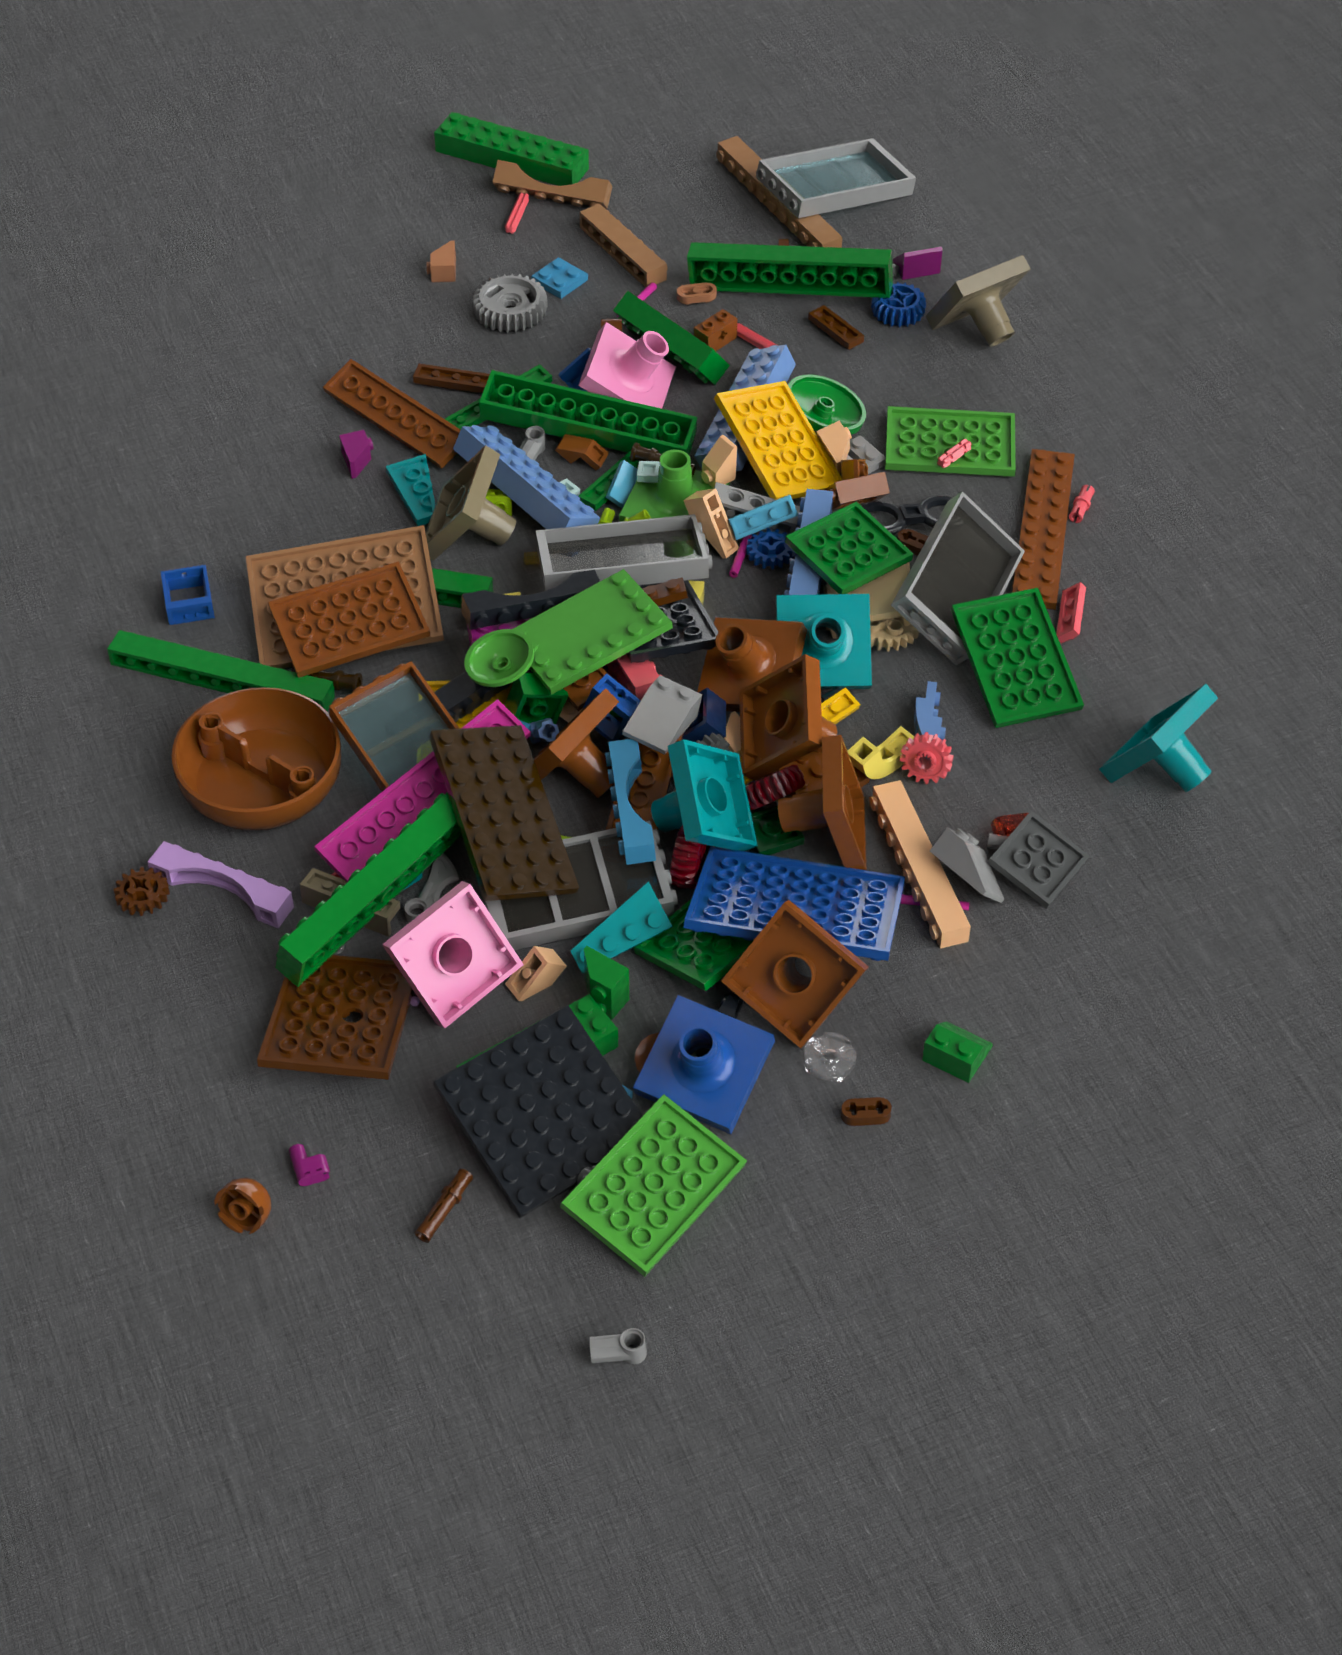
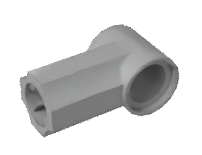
[520,426,545,460]
[590,1328,647,1365]

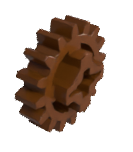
[114,867,170,916]

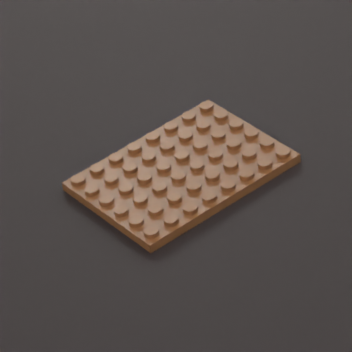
[246,525,444,669]

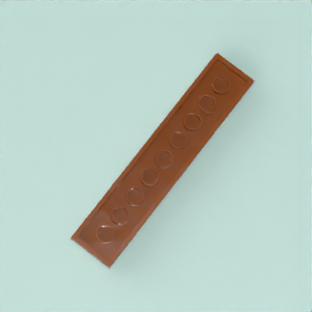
[1012,449,1075,610]

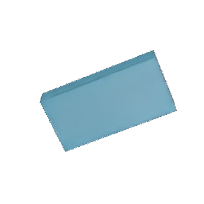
[606,460,638,509]

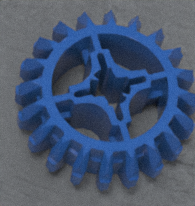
[871,282,926,328]

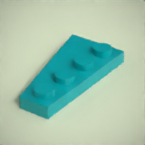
[386,454,436,526]
[570,882,672,974]

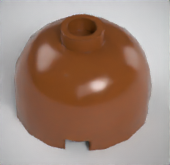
[214,1177,271,1234]

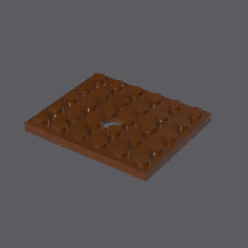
[257,955,413,1080]

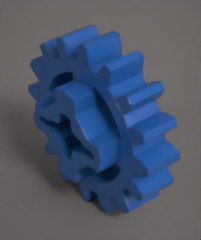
[746,528,794,569]

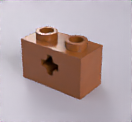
[694,309,737,351]

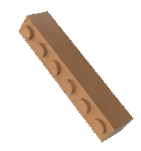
[580,204,668,287]

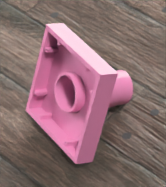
[578,322,676,409]
[382,881,524,1028]

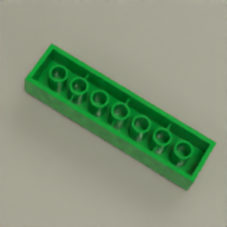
[434,112,589,186]

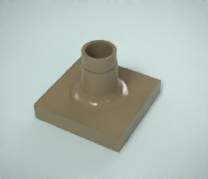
[926,255,1031,347]
[426,445,516,561]

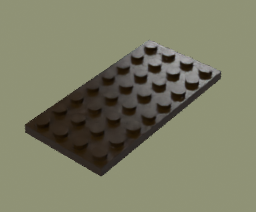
[429,725,579,901]

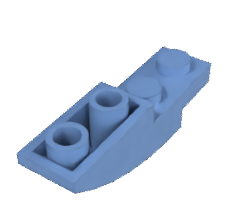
[914,681,946,759]

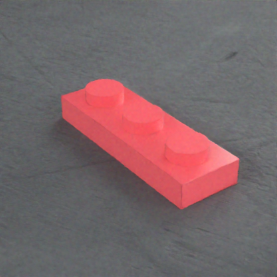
[1056,582,1086,644]

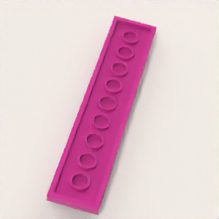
[314,699,531,882]

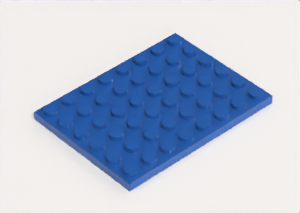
[684,846,905,961]

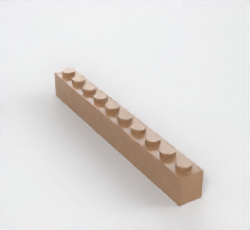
[716,136,842,248]

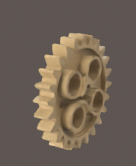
[870,616,920,652]

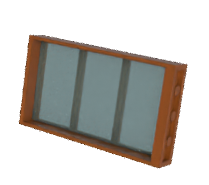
[329,661,460,792]

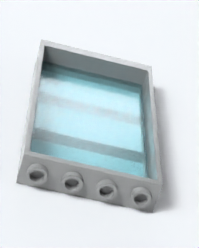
[756,138,916,218]

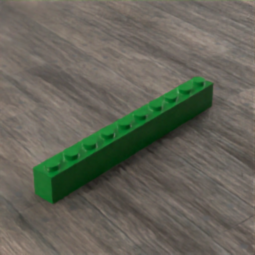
[107,630,335,711]

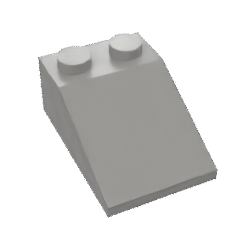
[622,675,702,755]
[930,827,1004,903]

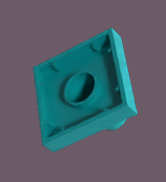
[775,594,872,690]
[1099,684,1218,792]
[651,739,758,851]

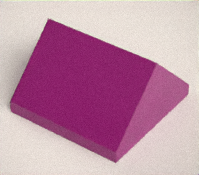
[893,246,943,280]

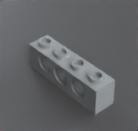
[714,482,800,535]

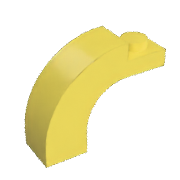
[848,726,914,779]

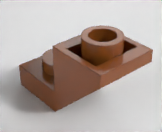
[555,434,609,471]
[841,459,868,481]

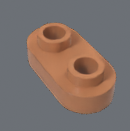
[677,283,717,305]

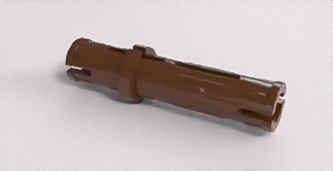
[414,1168,474,1243]

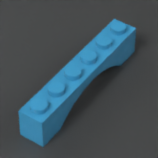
[605,739,656,865]

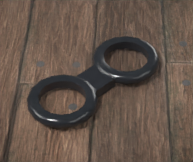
[862,496,965,535]

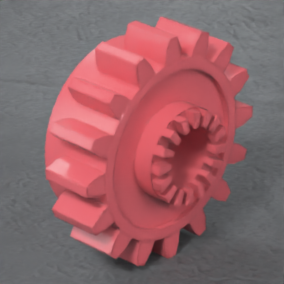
[900,732,954,784]

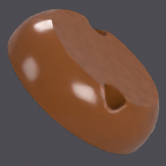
[172,687,341,830]

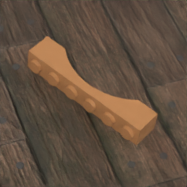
[493,160,612,209]

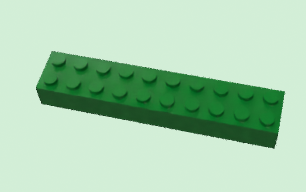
[687,242,893,298]
[479,370,698,455]
[275,793,462,987]

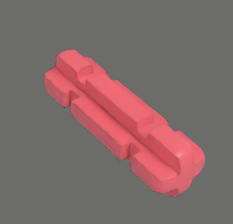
[937,439,972,468]

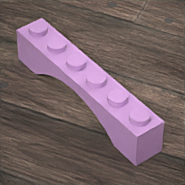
[148,841,294,928]

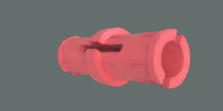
[1069,485,1095,523]

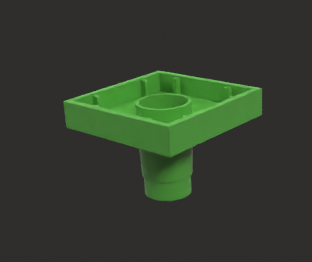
[619,450,729,545]

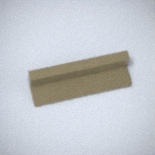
[300,868,400,937]

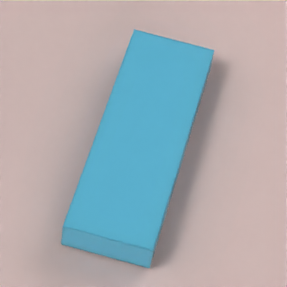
[728,494,798,540]

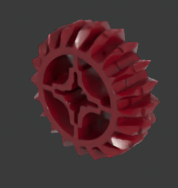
[746,764,805,810]
[670,825,706,889]

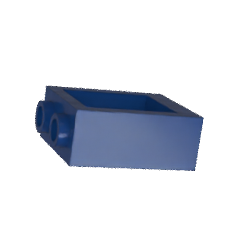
[161,565,215,625]
[582,673,641,742]

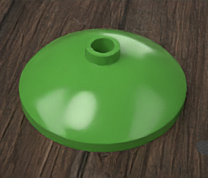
[464,629,535,687]

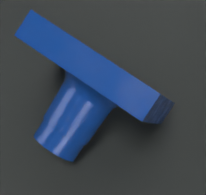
[633,995,775,1134]

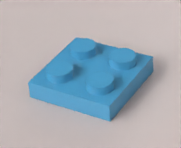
[531,257,588,299]

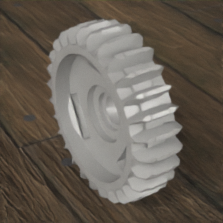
[473,274,548,333]

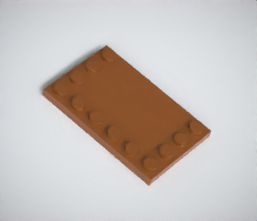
[268,561,430,678]

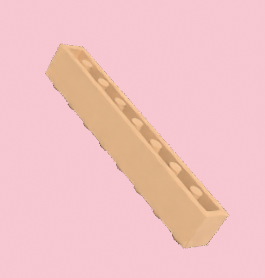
[870,780,971,949]

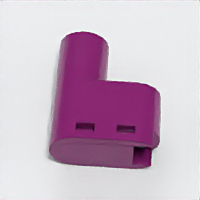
[289,1144,330,1186]

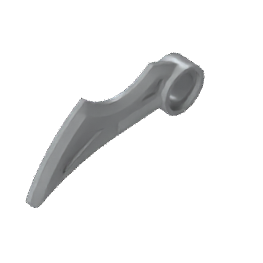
[404,853,459,923]

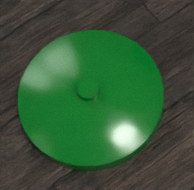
[788,374,866,435]

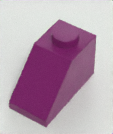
[339,430,374,479]

